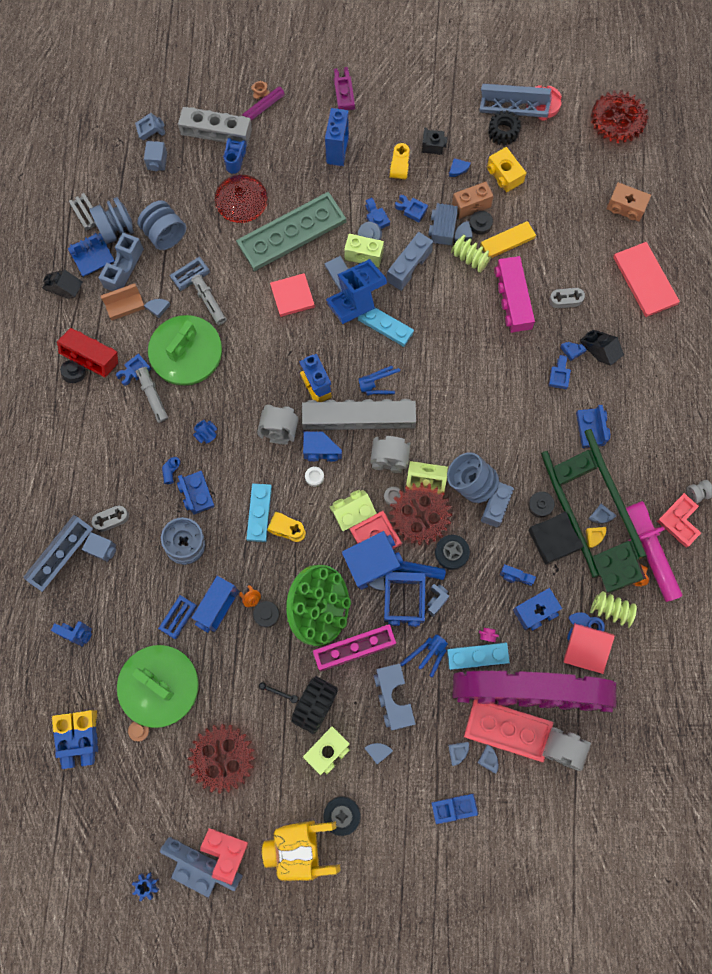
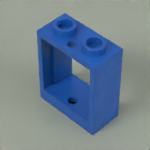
[325,108,349,166]
[384,572,425,627]
[192,576,239,633]

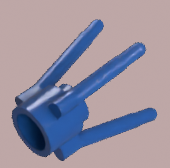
[358,366,400,396]
[400,635,448,678]

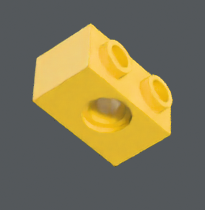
[487,147,526,193]

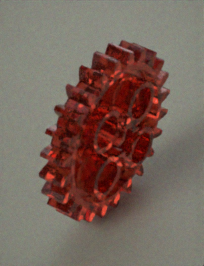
[591,90,649,143]
[389,482,453,545]
[188,724,256,794]

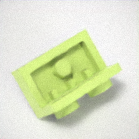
[330,490,377,531]

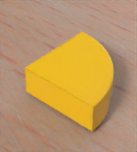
[586,527,606,548]

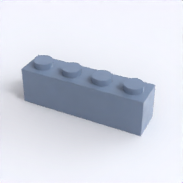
[23,515,93,592]

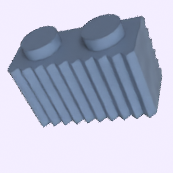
[428,203,458,245]
[481,482,514,528]

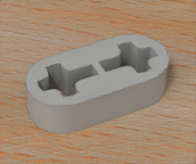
[549,288,585,308]
[91,506,129,532]

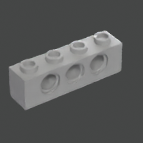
[178,107,252,146]

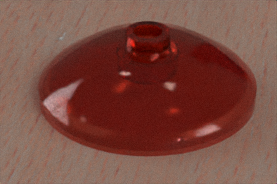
[215,175,267,223]

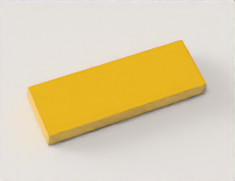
[480,221,536,258]

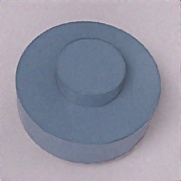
[358,222,382,240]

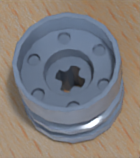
[89,197,134,245]
[137,201,186,250]
[447,452,499,503]
[161,517,205,565]

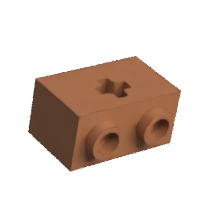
[452,182,493,219]
[606,182,651,221]

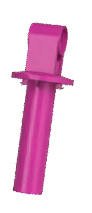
[626,501,683,602]

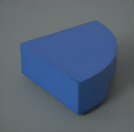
[449,158,471,177]
[560,342,587,361]

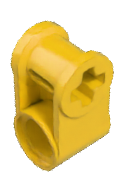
[389,143,409,180]
[267,512,306,542]

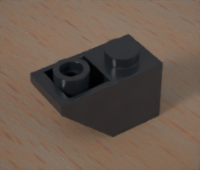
[42,269,83,299]
[580,330,624,366]

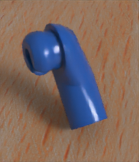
[162,457,180,484]

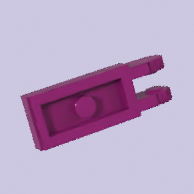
[334,67,355,110]

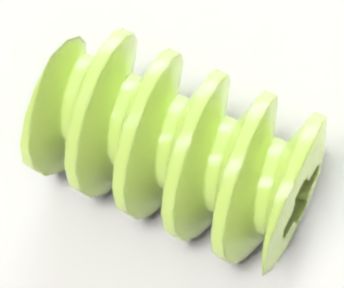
[451,235,491,273]
[590,591,637,628]

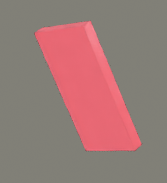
[613,242,680,317]
[464,699,554,763]

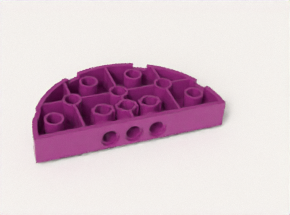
[453,671,617,712]

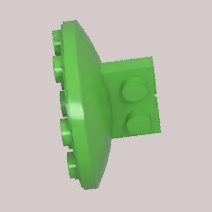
[148,315,222,385]
[287,565,351,646]
[117,645,199,728]

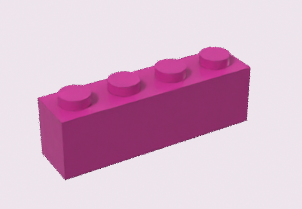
[494,256,535,333]
[313,624,396,672]

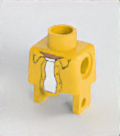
[262,820,341,881]

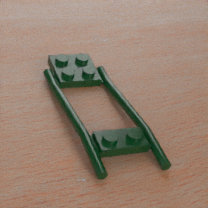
[541,429,647,593]

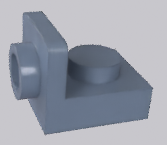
[135,113,165,141]
[427,584,449,617]

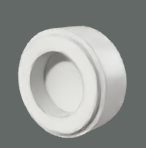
[305,467,324,487]

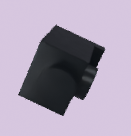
[422,127,448,155]

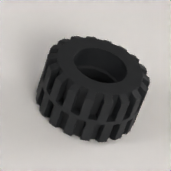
[291,676,338,734]

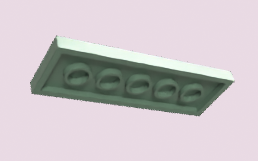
[236,192,346,271]

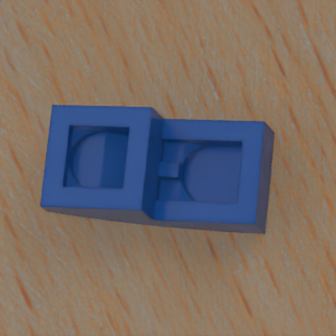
[432,793,479,824]

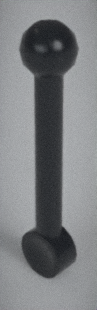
[259,682,298,703]

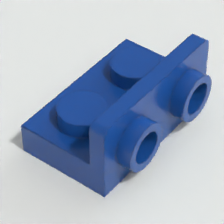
[576,405,611,448]
[177,471,215,515]
[51,621,92,647]

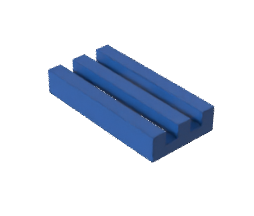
[158,595,197,640]

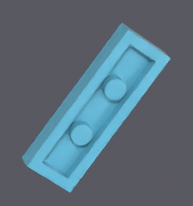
[358,308,414,347]
[247,484,272,542]
[447,642,510,670]

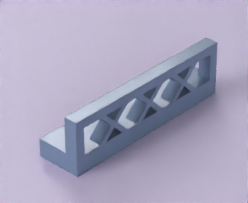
[479,84,552,118]

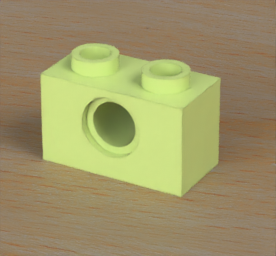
[344,234,384,267]
[406,461,448,494]
[303,727,350,775]

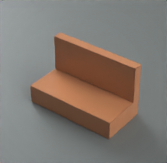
[101,283,145,321]

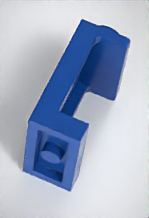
[342,531,404,590]

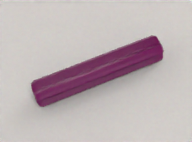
[242,86,284,120]

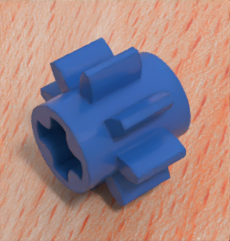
[193,420,217,443]
[132,872,159,901]

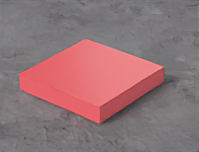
[270,273,315,317]
[349,511,402,549]
[563,623,615,674]

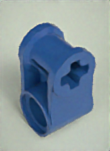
[224,138,247,174]

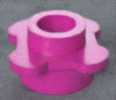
[479,627,499,642]

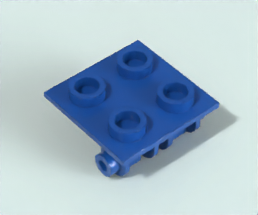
[68,233,115,277]

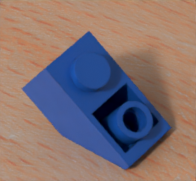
[303,432,342,462]

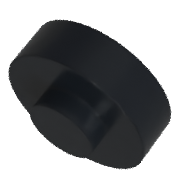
[469,211,493,235]
[60,360,86,383]
[528,492,555,518]
[253,601,279,628]

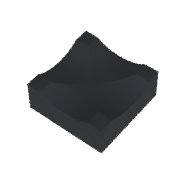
[528,511,584,565]

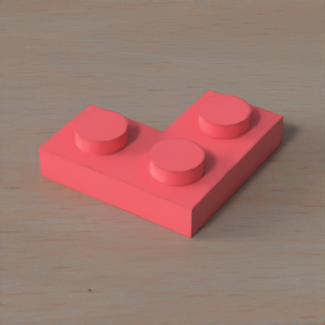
[657,493,701,548]
[200,828,248,885]

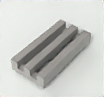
[69,193,96,231]

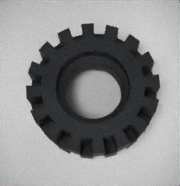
[488,110,521,146]

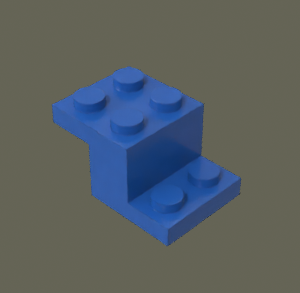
[326,259,387,324]

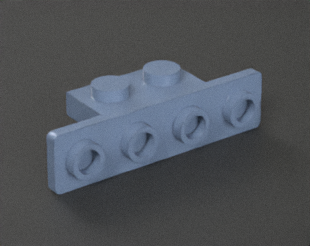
[160,837,243,898]

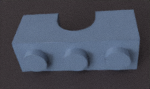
[387,232,433,291]
[99,233,144,291]
[373,664,415,731]

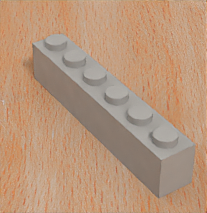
[302,399,416,430]

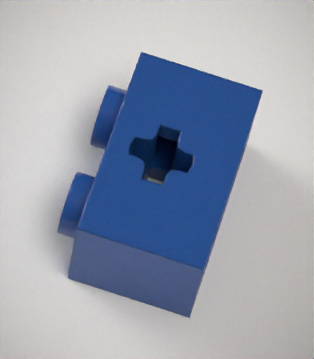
[513,588,562,631]

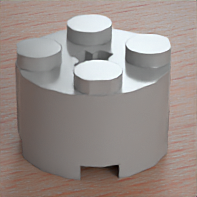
[257,405,298,444]
[370,436,411,473]
[542,727,591,771]

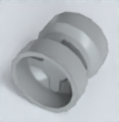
[686,480,712,504]

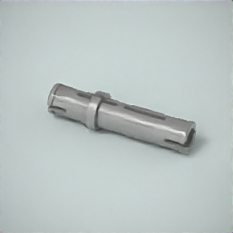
[191,274,227,325]
[135,367,169,423]

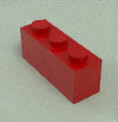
[57,328,118,378]

